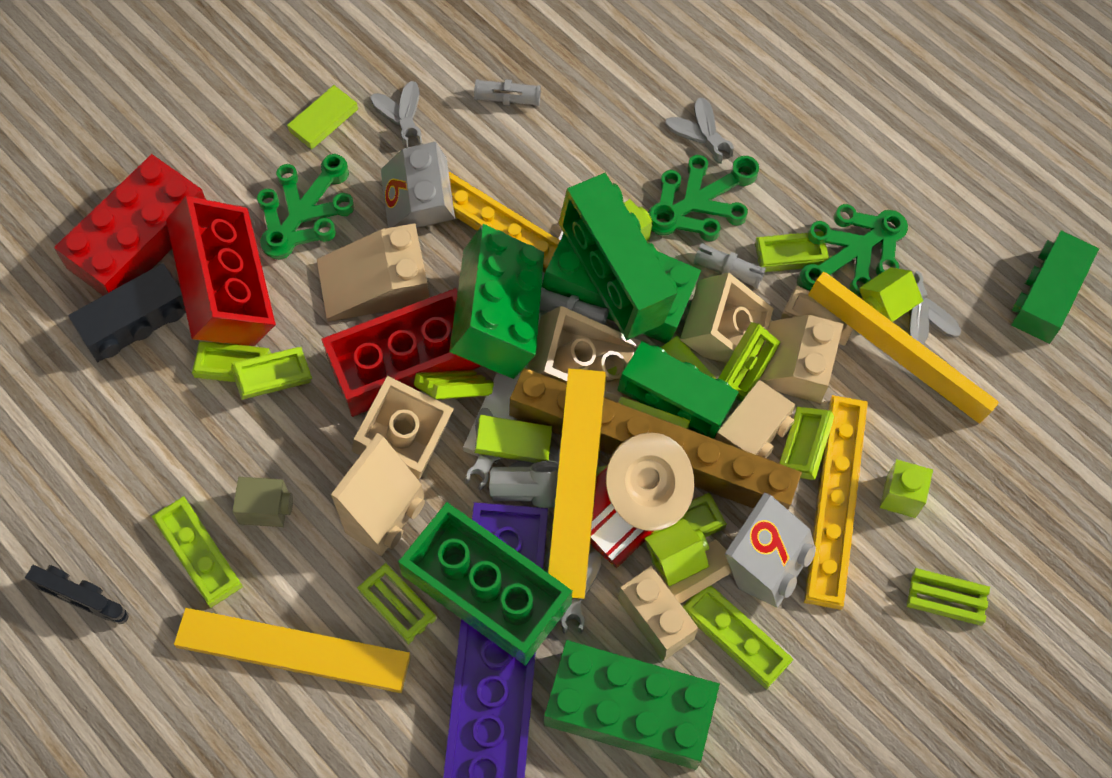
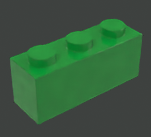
[1011,231,1100,344]
[617,341,739,439]

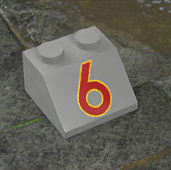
[381,141,455,228]
[725,492,816,608]

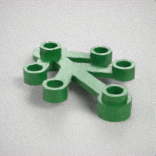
[257,154,354,260]
[648,155,759,242]
[797,204,908,298]

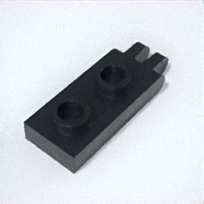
[25,565,129,624]

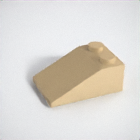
[317,223,430,322]
[527,306,641,403]
[331,433,425,556]

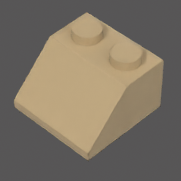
[680,273,774,363]
[759,315,843,404]
[352,376,454,480]

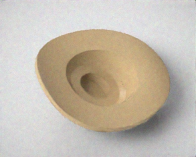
[606,433,694,531]

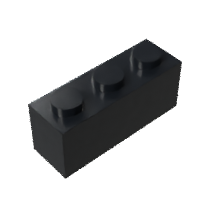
[68,263,186,363]

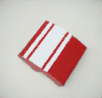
[590,467,654,568]

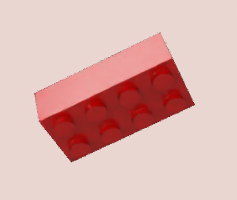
[54,154,206,296]
[166,196,276,346]
[321,288,481,417]

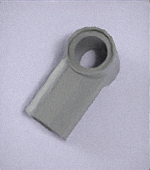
[489,461,559,508]

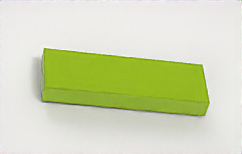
[151,496,243,608]
[683,585,794,690]

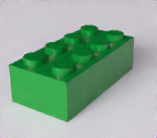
[558,172,677,341]
[449,224,544,379]
[541,233,701,344]
[398,502,573,666]
[544,640,720,770]

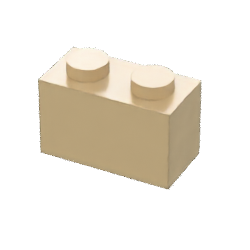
[715,380,795,459]
[618,566,698,661]

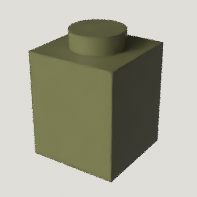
[232,477,293,527]

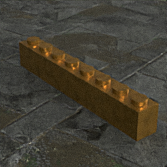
[509,368,802,509]

